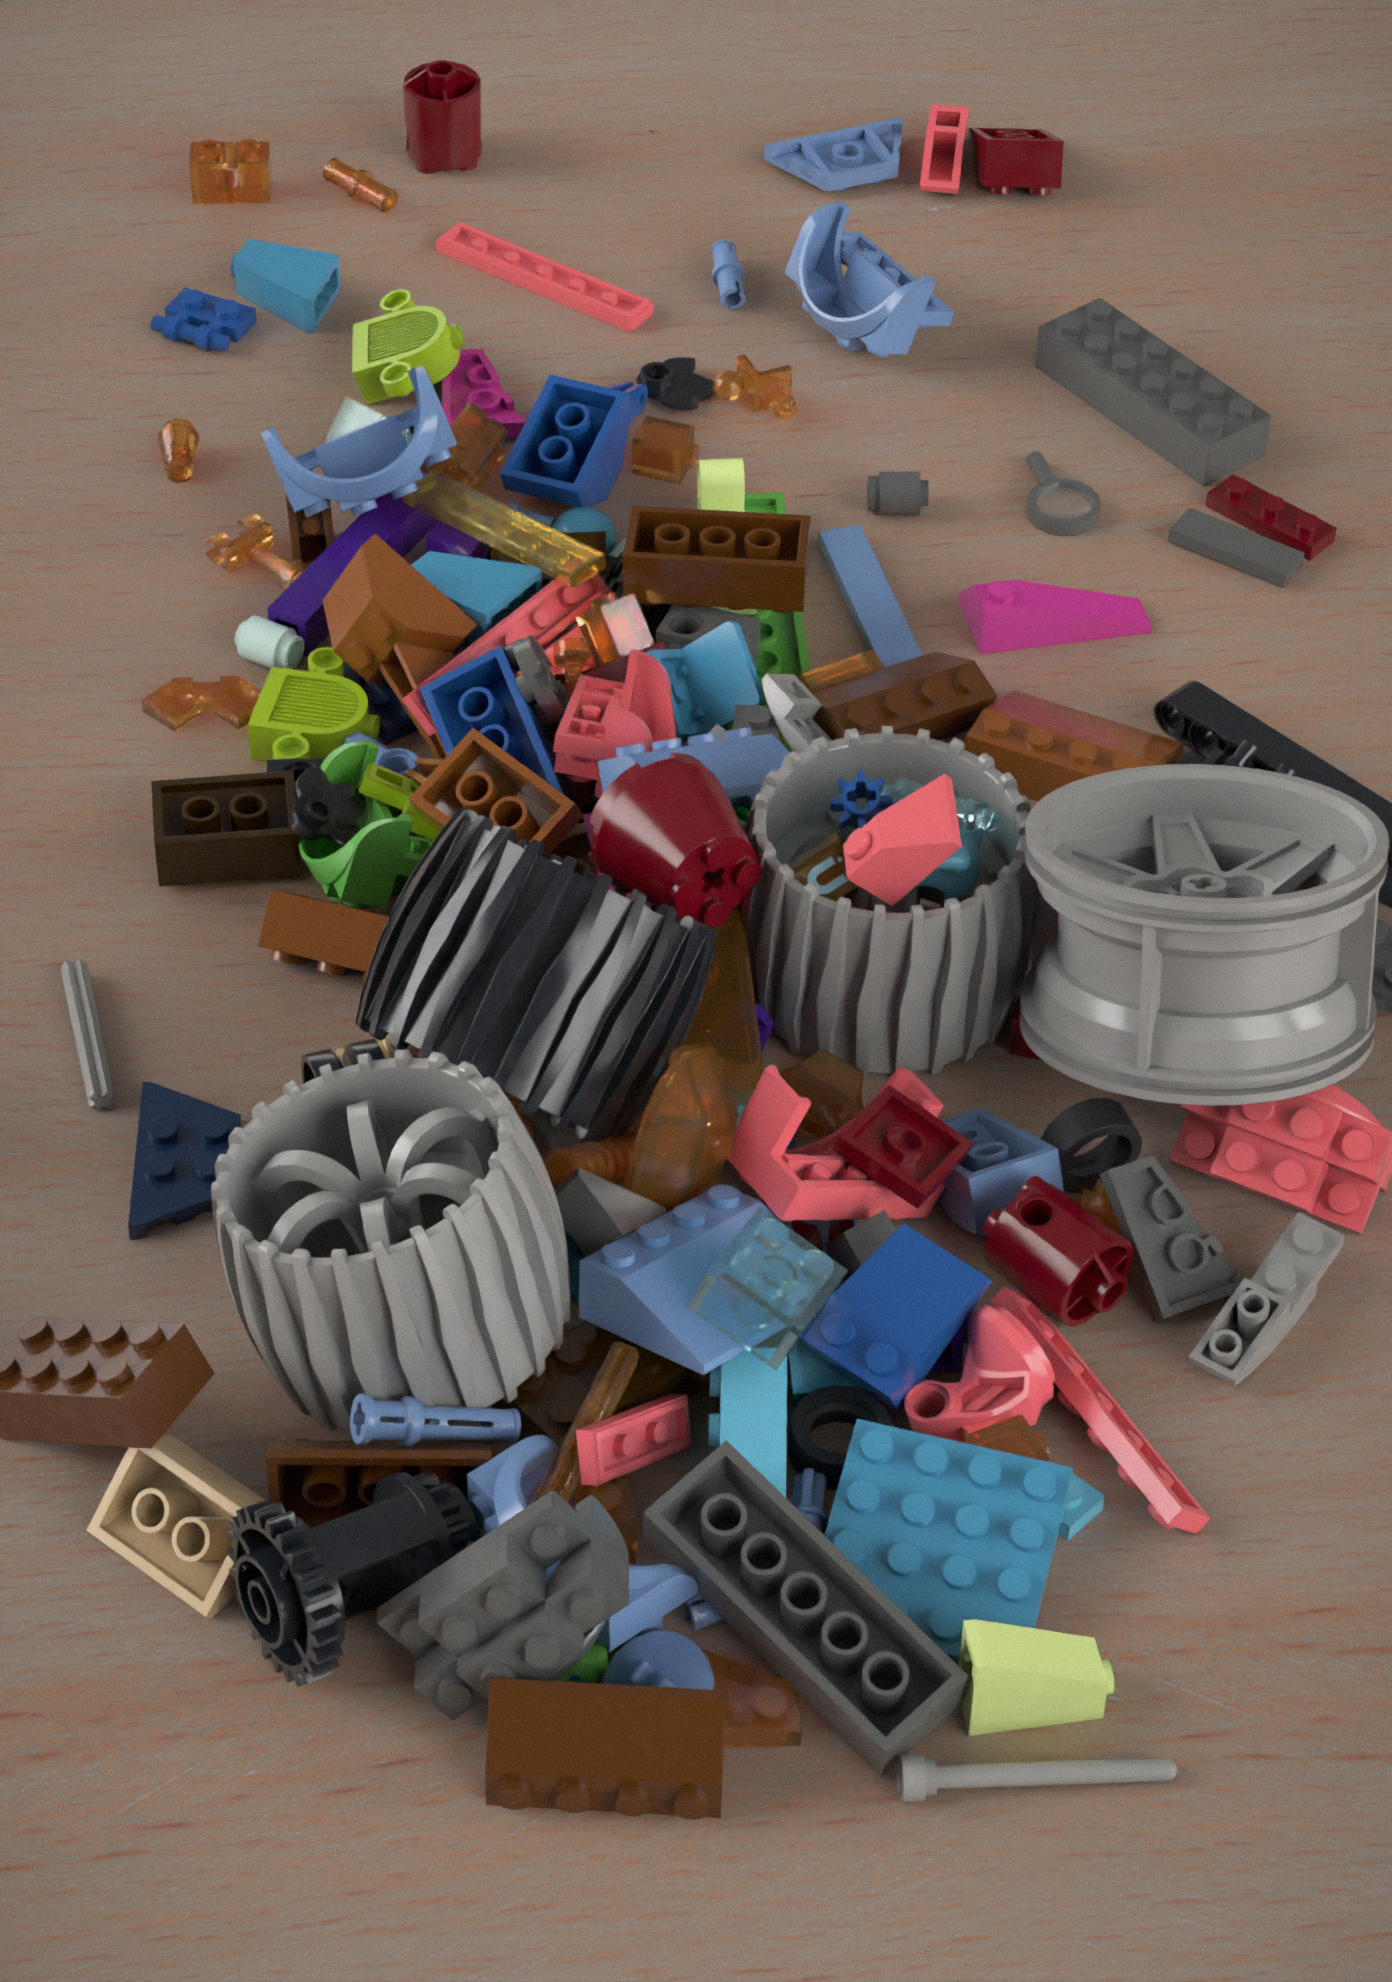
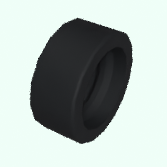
[1040,1098,1143,1193]
[788,1385,892,1490]

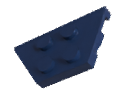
[128,1082,242,1240]

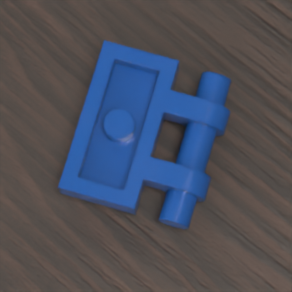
[151,287,257,351]

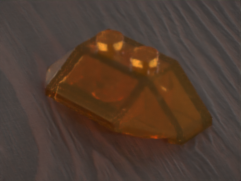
[622,1042,739,1213]

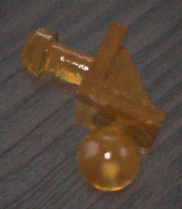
[713,354,798,420]

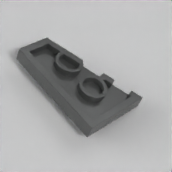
[1100,1155,1247,1322]

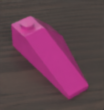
[958,580,1152,654]

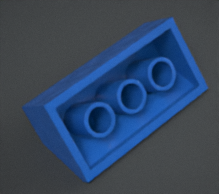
[420,645,583,819]

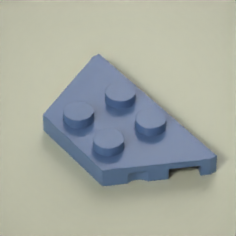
[764,117,903,192]

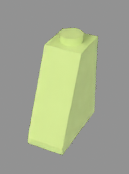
[959,1619,1114,1736]

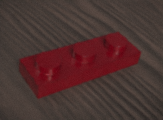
[1206,474,1337,561]

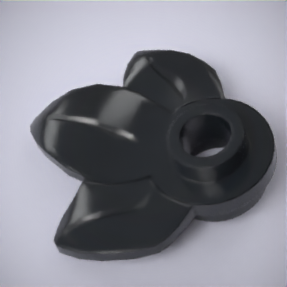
[636,357,719,411]
[289,767,367,848]

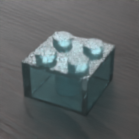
[686,1207,848,1370]

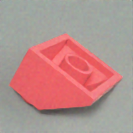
[843,774,962,906]

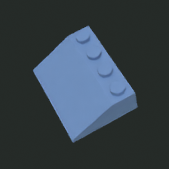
[579,1184,842,1375]

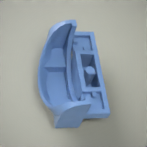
[784,202,955,357]
[260,365,457,518]
[467,1435,698,1652]

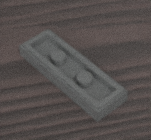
[1168,508,1305,587]

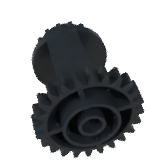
[227,1472,481,1686]

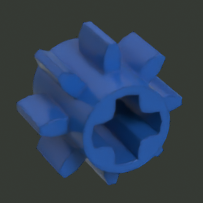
[830,770,893,830]

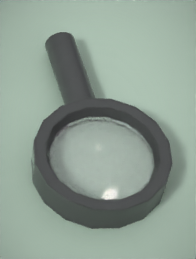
[1026,451,1101,536]

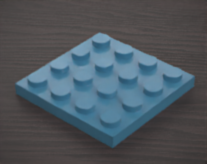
[824,1419,1073,1665]

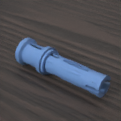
[350,1393,521,1447]

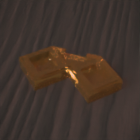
[142,676,262,732]

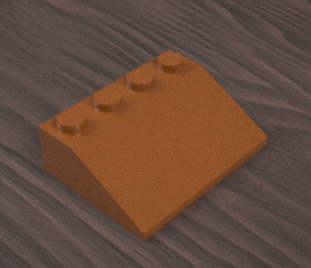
[965,691,1184,802]

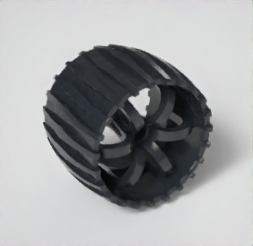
[355,807,718,1149]

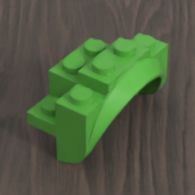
[298,741,434,909]

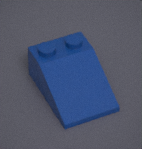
[801,1223,992,1413]

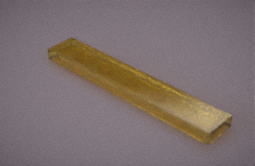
[403,470,607,587]

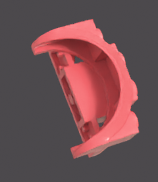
[553,648,677,798]
[1169,1084,1392,1235]

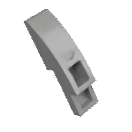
[1189,1211,1344,1386]

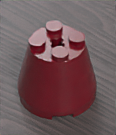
[588,753,762,927]

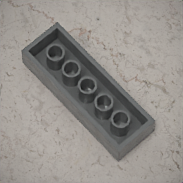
[1035,298,1271,486]
[643,1440,969,1776]

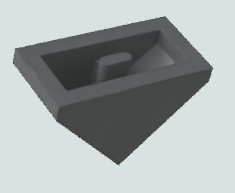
[555,1167,666,1257]

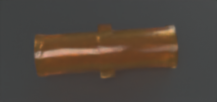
[323,157,398,213]

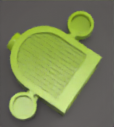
[352,289,465,405]
[248,647,380,762]

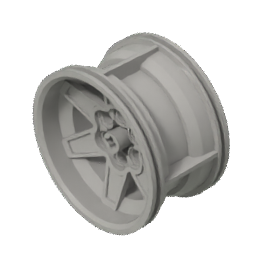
[1019,764,1389,1106]

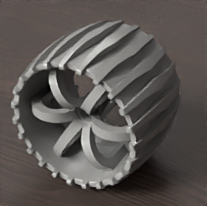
[734,726,1037,1079]
[211,1050,571,1441]

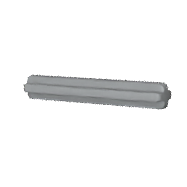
[61,959,115,1110]

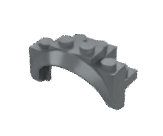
[377,1490,629,1720]

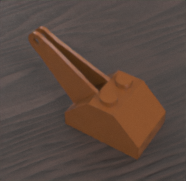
[323,534,478,759]
[403,728,583,858]

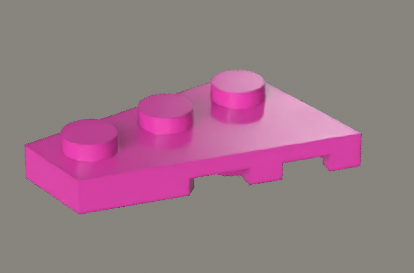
[442,349,526,439]

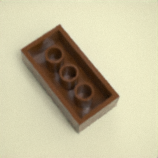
[623,506,811,613]
[0,1318,215,1449]

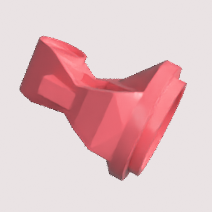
[904,1303,1055,1446]

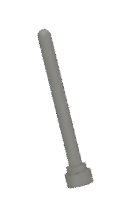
[897,1754,1177,1802]

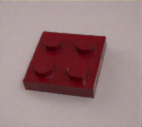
[832,1085,973,1209]

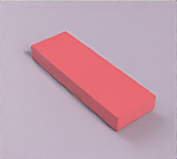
[576,1393,692,1486]

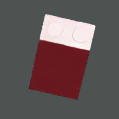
[968,127,1064,195]

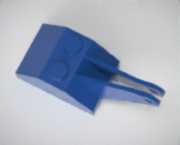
[500,375,648,507]

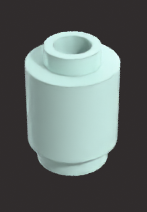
[234,615,305,669]

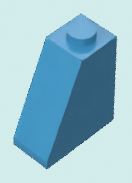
[231,238,341,333]
[410,551,542,643]

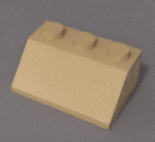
[86,1435,264,1618]

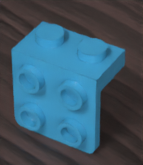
[646,621,765,741]

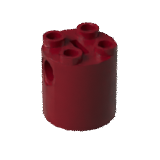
[403,60,482,174]
[982,1175,1133,1327]

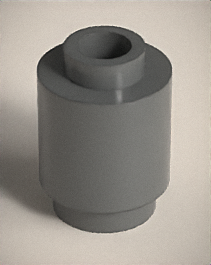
[867,471,929,515]

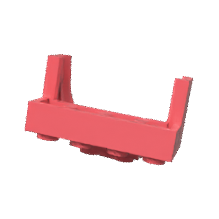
[723,1065,945,1222]

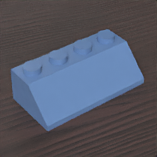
[597,727,790,799]

